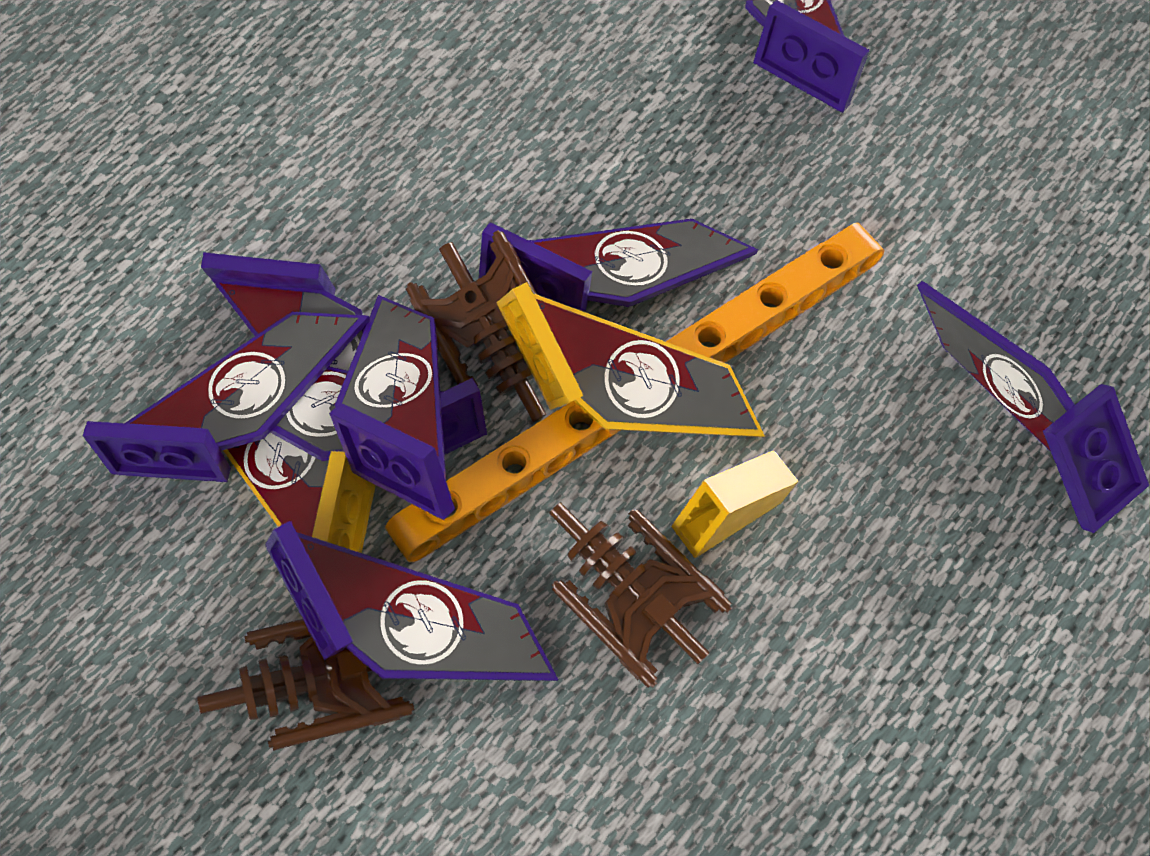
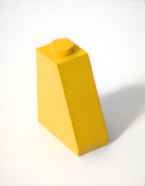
[671,450,799,558]

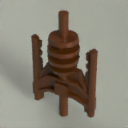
[406,230,547,422]
[549,502,732,688]
[197,619,415,751]

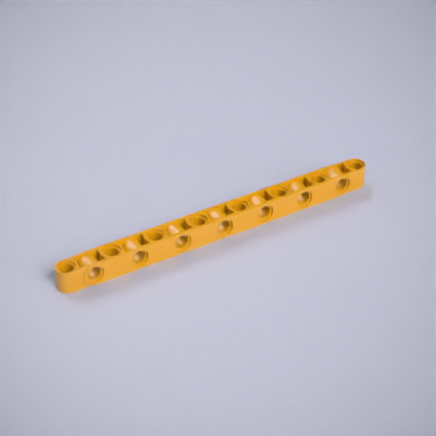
[385,223,885,562]

